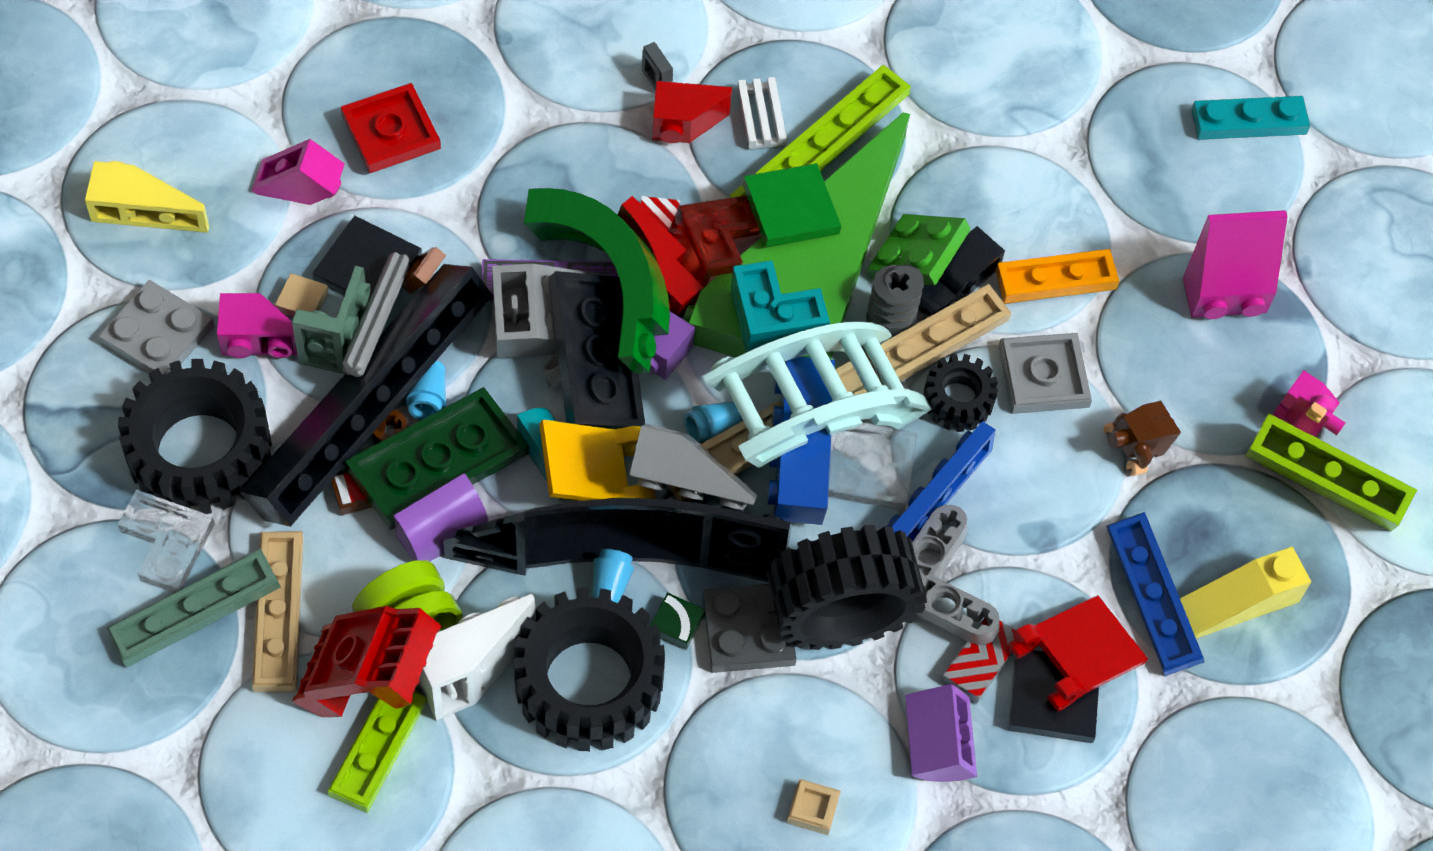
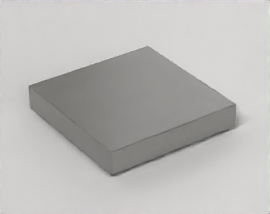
[999,333,1092,414]

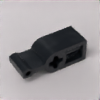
[918,226,1005,317]

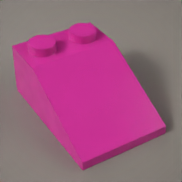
[1183,210,1288,319]

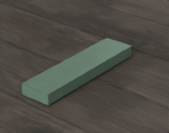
[107,548,281,667]

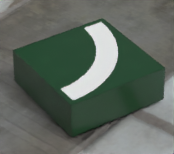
[649,592,705,650]

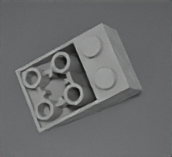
[492,264,611,358]
[630,424,758,510]

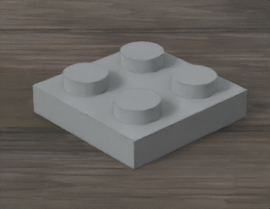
[99,279,215,375]

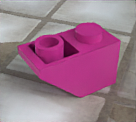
[217,293,298,358]

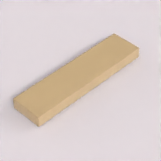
[252,531,304,692]

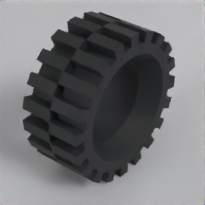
[118,359,272,515]
[767,525,927,650]
[513,588,665,752]

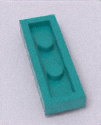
[1191,96,1310,140]

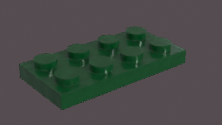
[345,387,529,530]

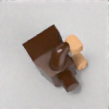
[1103,400,1181,476]

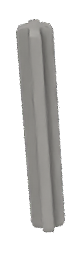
[342,252,409,377]

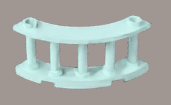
[702,322,932,468]

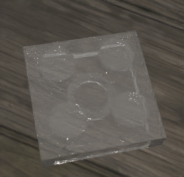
[828,423,918,511]

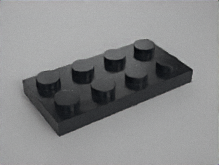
[548,271,645,429]

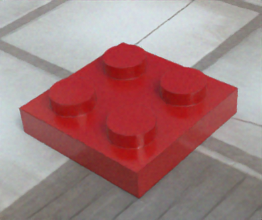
[341,83,441,174]

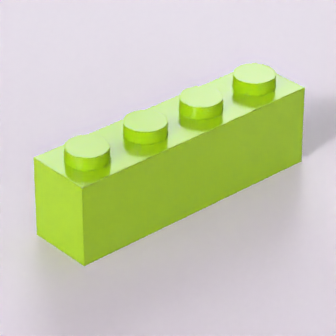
[1245,414,1417,531]

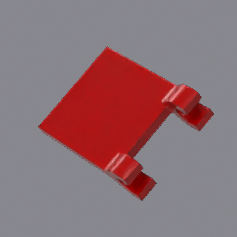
[1007,595,1148,711]

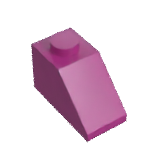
[251,139,345,205]

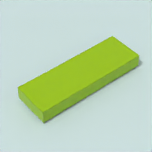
[327,692,427,813]

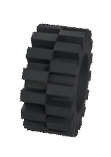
[923,354,998,432]

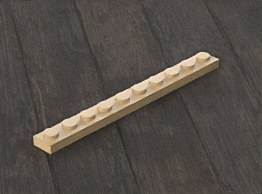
[667,284,1012,502]

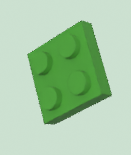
[867,214,971,286]

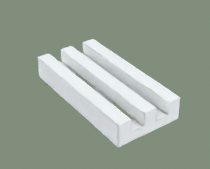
[737,77,787,149]

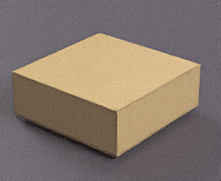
[275,273,328,318]
[787,779,841,835]

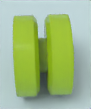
[352,560,463,631]

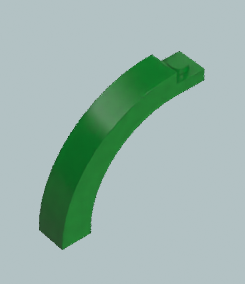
[524,188,670,374]

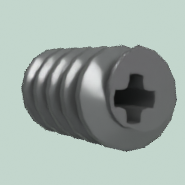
[866,265,924,339]

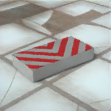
[942,618,1017,704]

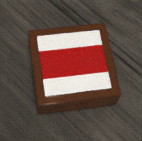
[331,470,373,516]

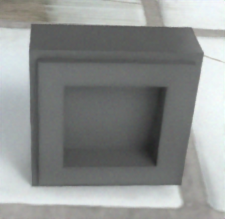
[642,42,673,90]

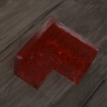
[668,195,760,287]

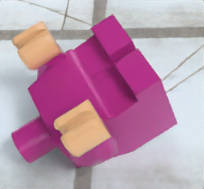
[1272,370,1346,437]

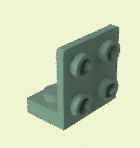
[292,266,370,374]

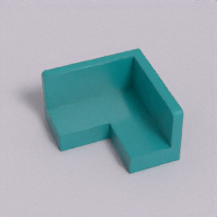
[731,260,830,353]

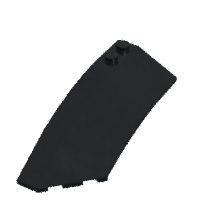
[443,498,792,582]

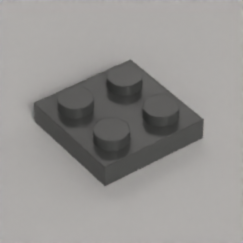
[702,584,797,673]

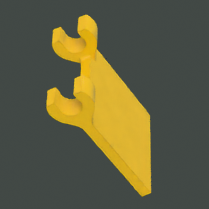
[539,420,656,501]

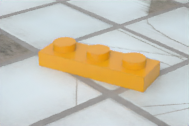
[995,249,1120,304]

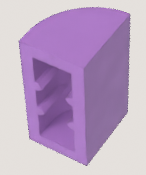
[394,473,488,562]
[905,684,977,782]

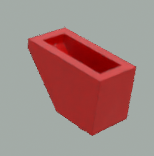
[652,81,732,144]

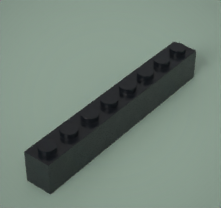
[240,264,493,527]

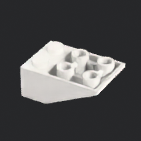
[419,594,535,721]

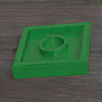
[742,163,842,247]

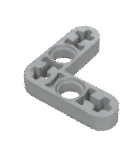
[912,505,999,645]

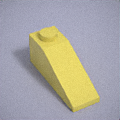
[85,161,209,233]
[1180,546,1312,639]

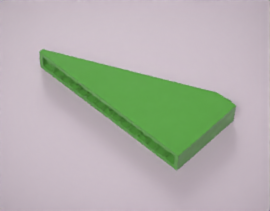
[684,112,910,360]

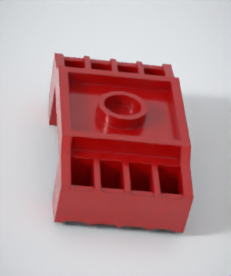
[291,606,441,718]

